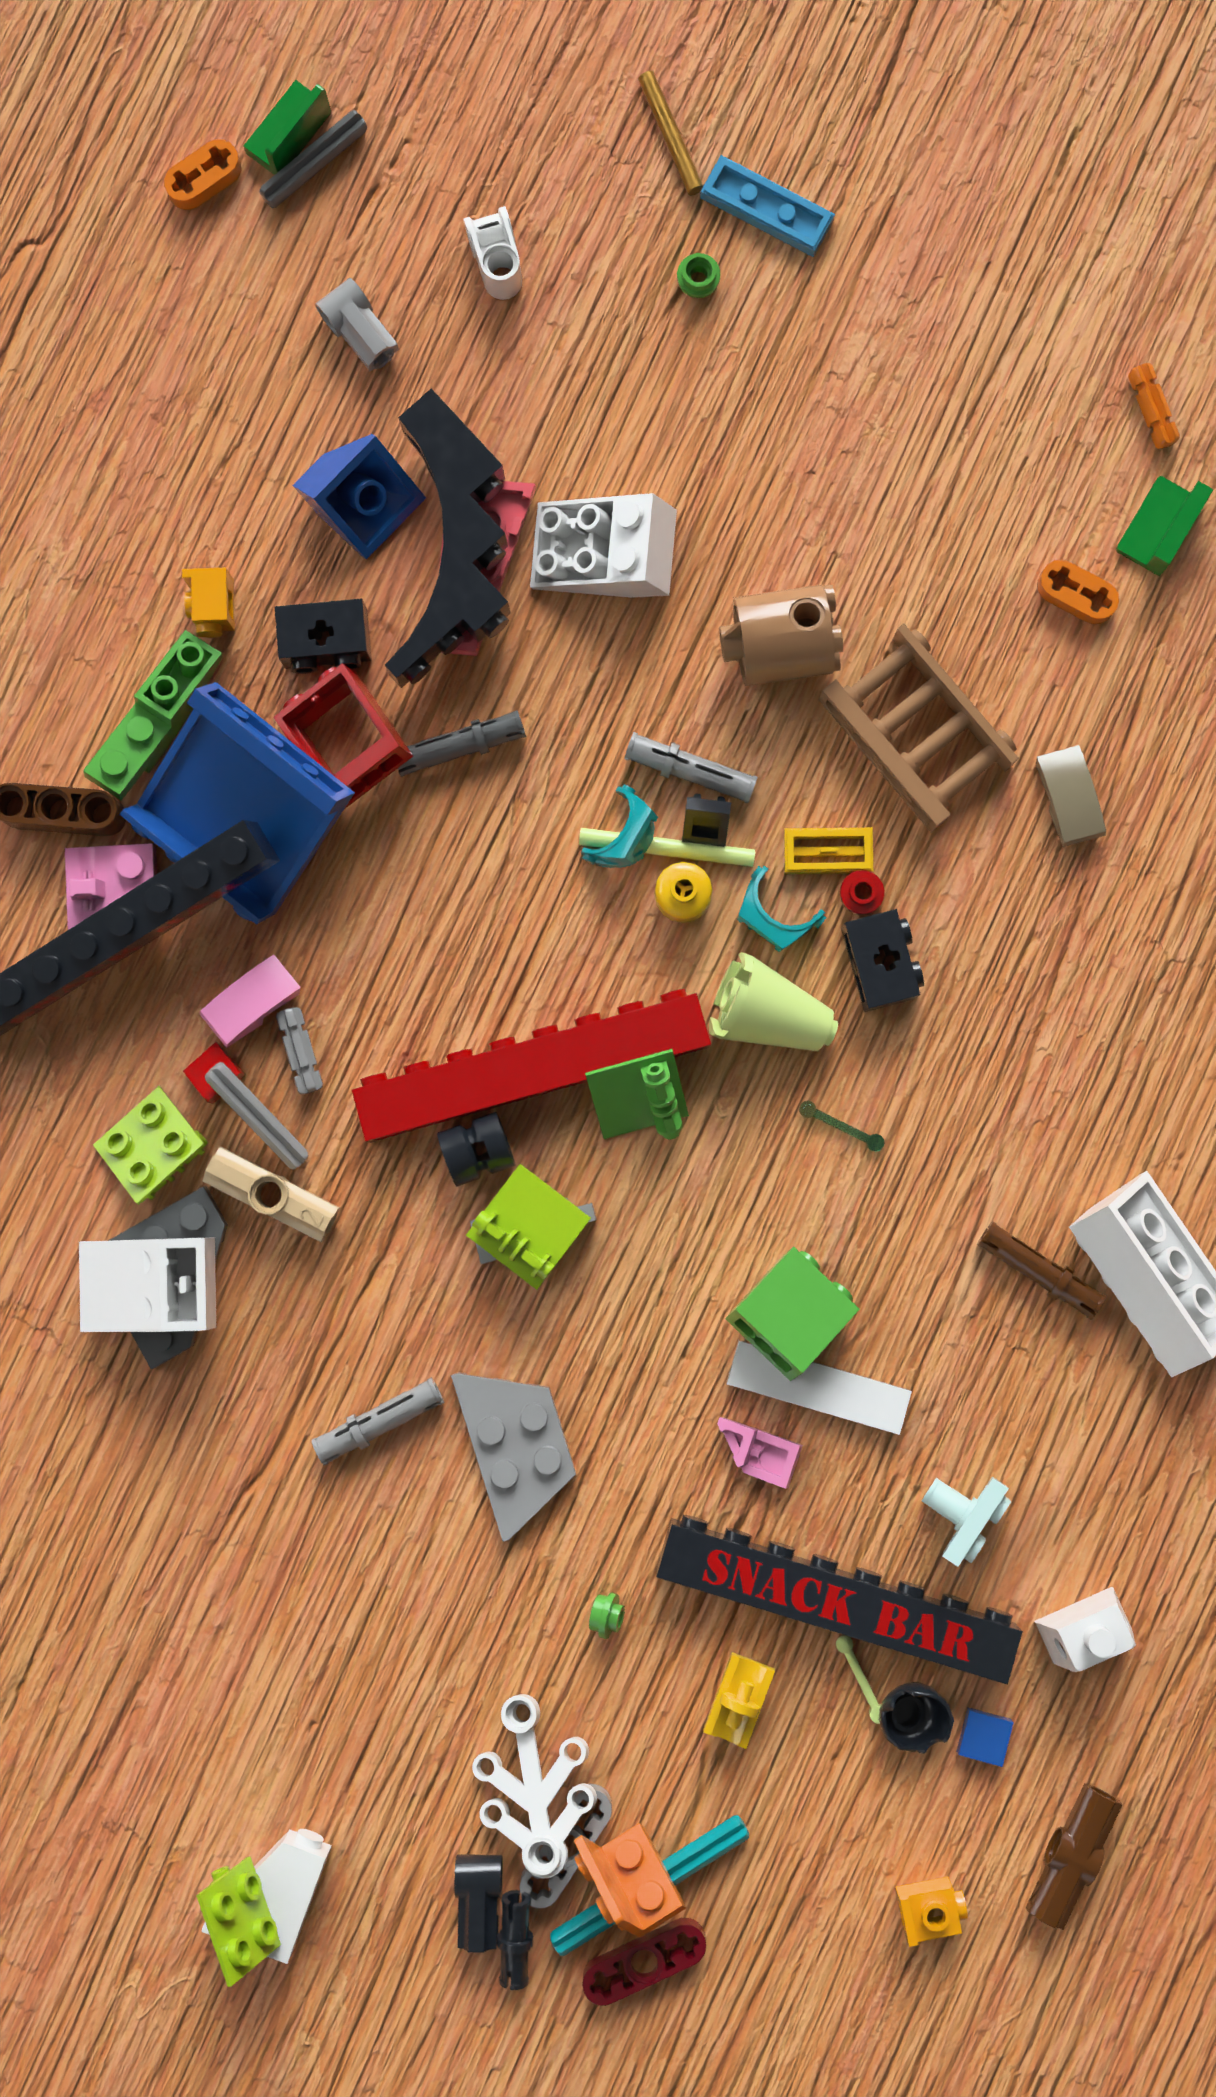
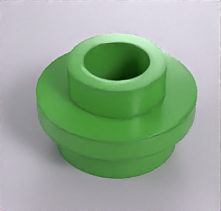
[677,253,720,298]
[589,1593,625,1639]

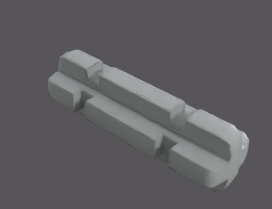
[276,1007,323,1094]

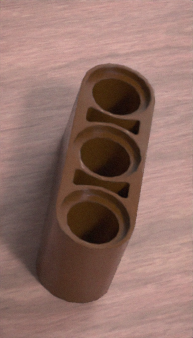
[0,783,126,836]

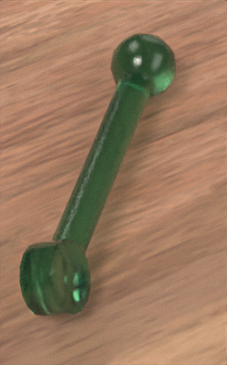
[799,1101,885,1152]

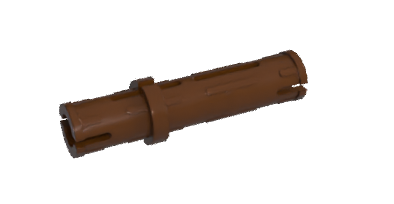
[977,1221,1107,1320]

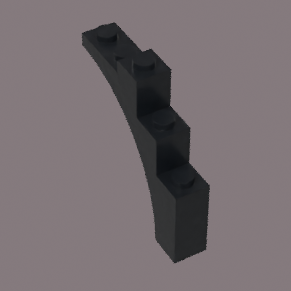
[385,388,511,688]

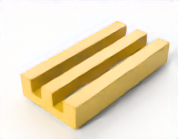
[784,827,874,874]

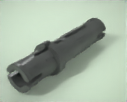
[398,710,526,777]

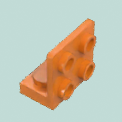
[574,1823,686,1938]

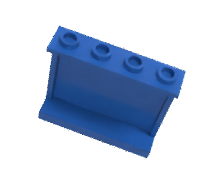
[120,682,355,925]

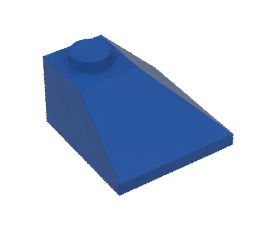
[292,434,426,559]

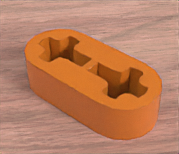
[164,139,242,210]
[1037,560,1119,624]

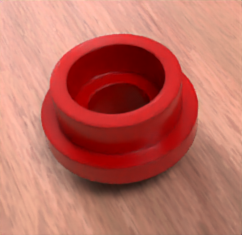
[840,870,885,915]

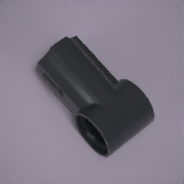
[454,1854,503,1953]

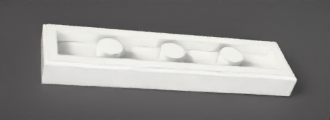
[726,1340,912,1435]

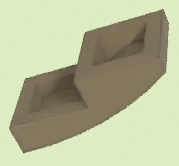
[1036,745,1106,847]

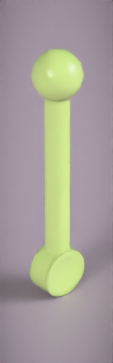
[836,1635,882,1724]

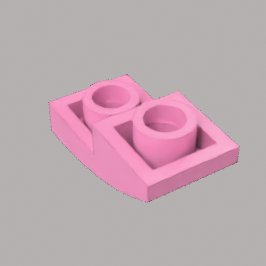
[200,955,301,1048]

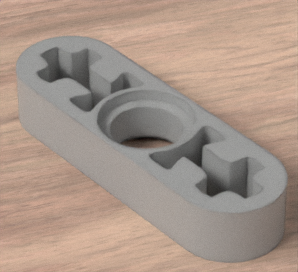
[520,1784,612,1908]

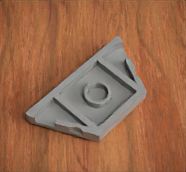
[451,1372,576,1542]

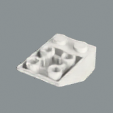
[530,493,677,598]
[79,1237,216,1332]

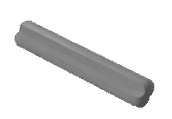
[205,1062,309,1170]

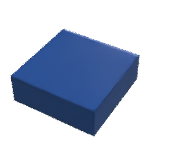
[956,1707,1014,1767]

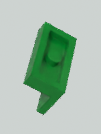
[243,80,332,175]
[1116,476,1214,577]

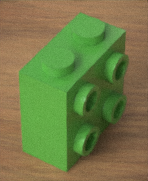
[725,1246,860,1381]

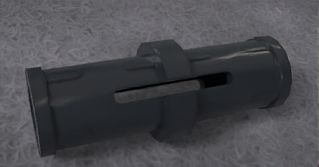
[497,1890,533,1990]

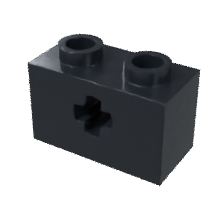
[274,598,372,674]
[841,909,924,1012]

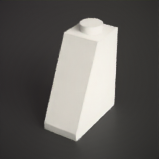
[201,1829,332,1964]

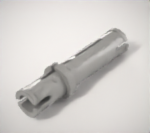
[624,732,758,803]
[311,1377,445,1465]

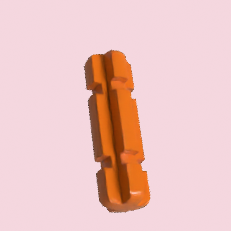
[1128,363,1180,449]

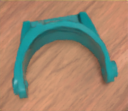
[581,784,658,868]
[737,866,827,952]

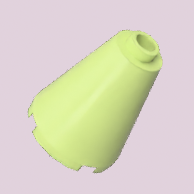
[709,952,838,1051]

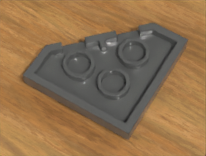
[108,1186,228,1369]

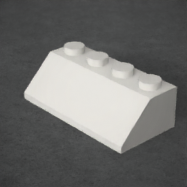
[1069,1171,1216,1378]

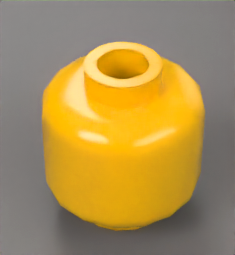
[654,862,713,923]

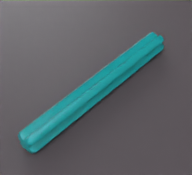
[550,1815,749,1956]

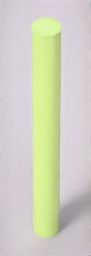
[579,828,755,867]

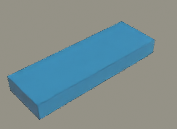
[700,155,835,257]

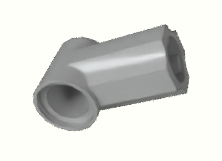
[315,278,399,371]

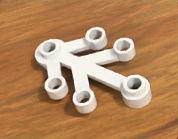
[472,1694,597,1878]

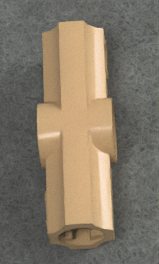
[202,1147,340,1242]

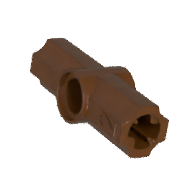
[1026,1783,1123,1930]

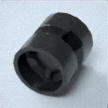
[437,1112,516,1187]

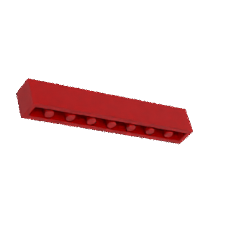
[352,989,711,1143]

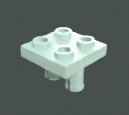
[922,1477,1011,1567]

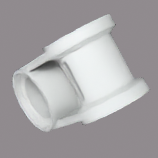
[463,206,522,300]

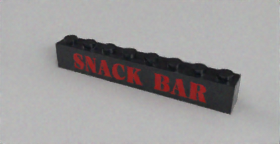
[0,820,280,1036]
[656,1515,1023,1685]

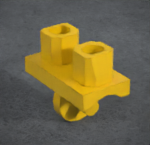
[703,1652,775,1749]

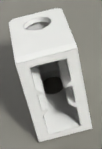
[1034,1587,1136,1672]

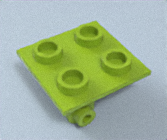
[93,1086,208,1205]
[466,1164,591,1290]
[196,1856,281,1987]

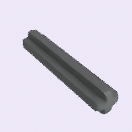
[259,110,367,208]

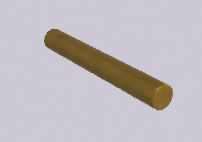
[638,71,703,196]

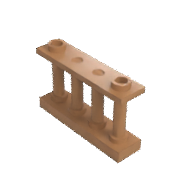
[819,624,1019,833]

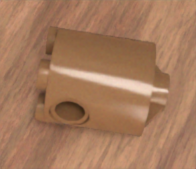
[719,585,843,686]

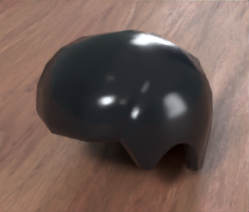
[878,1682,954,1754]

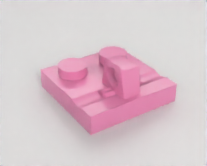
[65,843,157,930]

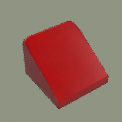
[183,1042,246,1104]

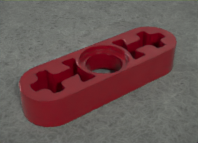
[582,1918,706,2006]

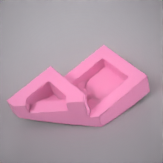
[717,1417,803,1489]

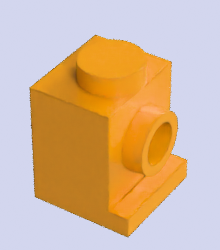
[182,567,235,638]
[895,1877,968,1947]

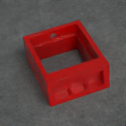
[273,663,413,809]

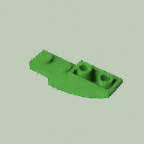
[83,630,222,801]

